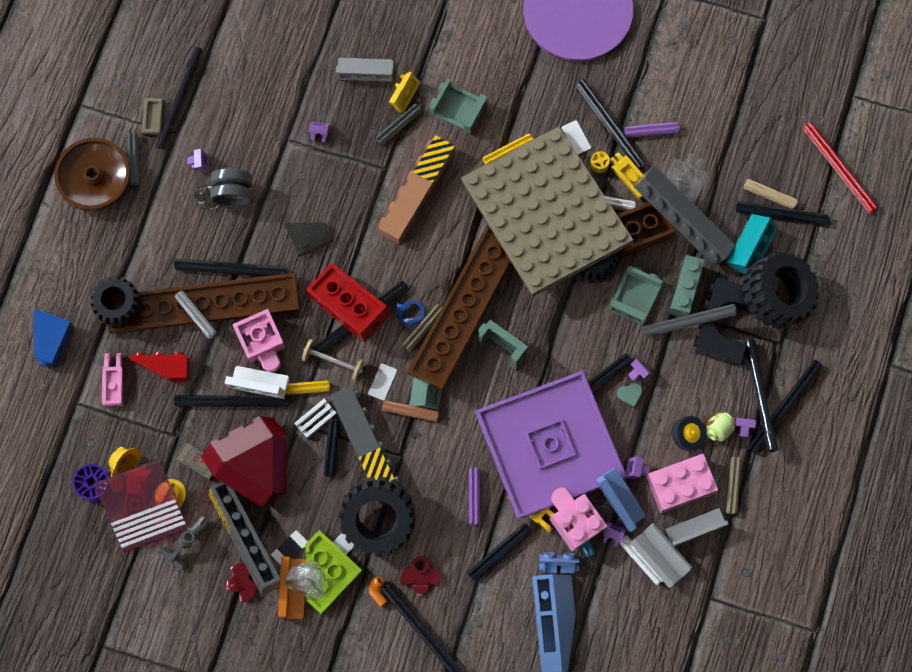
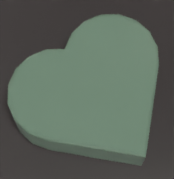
[617,383,642,408]

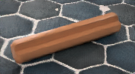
[382,400,439,422]

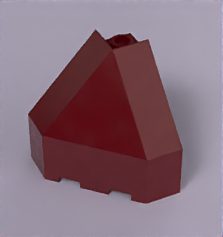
[201,416,287,507]

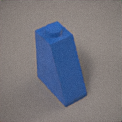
[33,309,74,368]

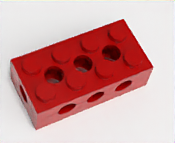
[306,263,391,343]

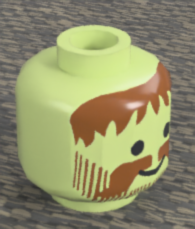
[706,413,735,441]

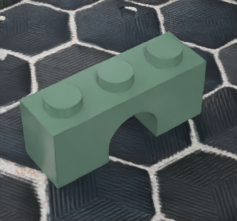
[669,255,704,317]

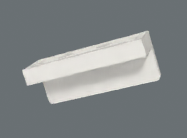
[224,366,289,399]

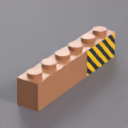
[378,135,455,245]

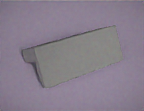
[336,58,393,82]
[664,508,729,547]
[630,523,692,588]

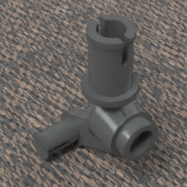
[159,516,210,570]

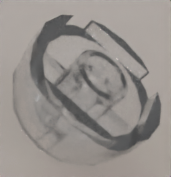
[285,561,326,599]

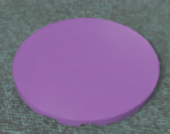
[523,0,633,62]

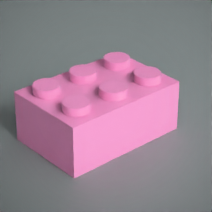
[646,454,718,514]

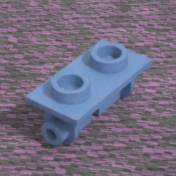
[539,552,579,574]

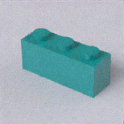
[727,214,778,274]

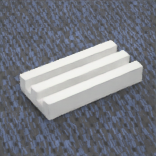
[294,399,337,439]

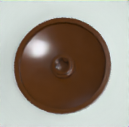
[54,138,131,211]

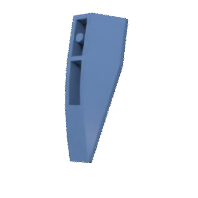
[532,574,576,672]

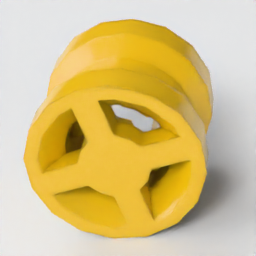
[590,151,610,174]

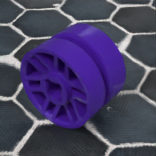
[73,464,113,503]

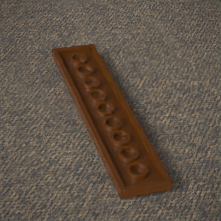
[407,224,511,391]
[106,273,299,334]

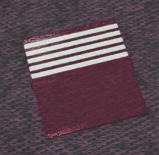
[94,459,188,553]

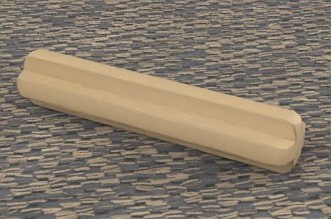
[744,179,798,209]

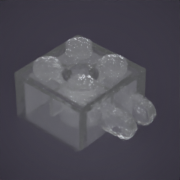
[666,153,709,205]

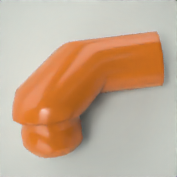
[369,576,388,607]

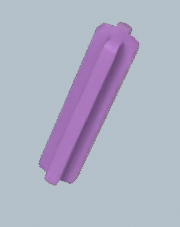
[624,122,680,138]
[469,467,480,526]

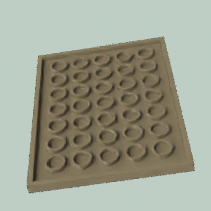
[461,126,633,297]

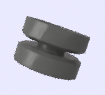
[210,169,252,207]

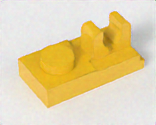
[389,72,421,113]

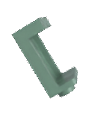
[429,78,487,134]
[608,266,663,326]
[478,320,528,370]

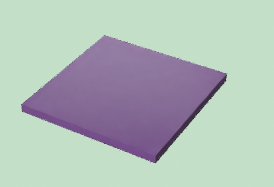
[475,370,627,520]

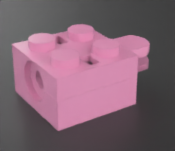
[232,309,285,373]
[549,487,607,552]

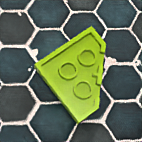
[305,530,362,615]

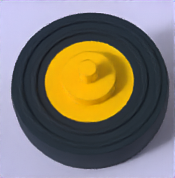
[672,416,706,451]

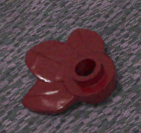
[400,556,440,596]
[225,563,257,603]

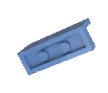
[596,468,645,532]

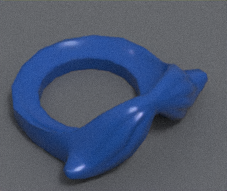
[397,300,425,329]

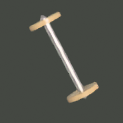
[302,339,364,381]

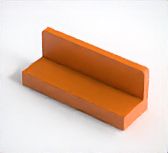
[278,557,306,619]

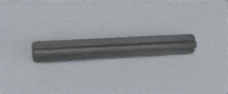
[643,304,737,337]

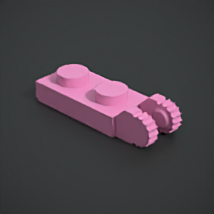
[102,353,123,406]

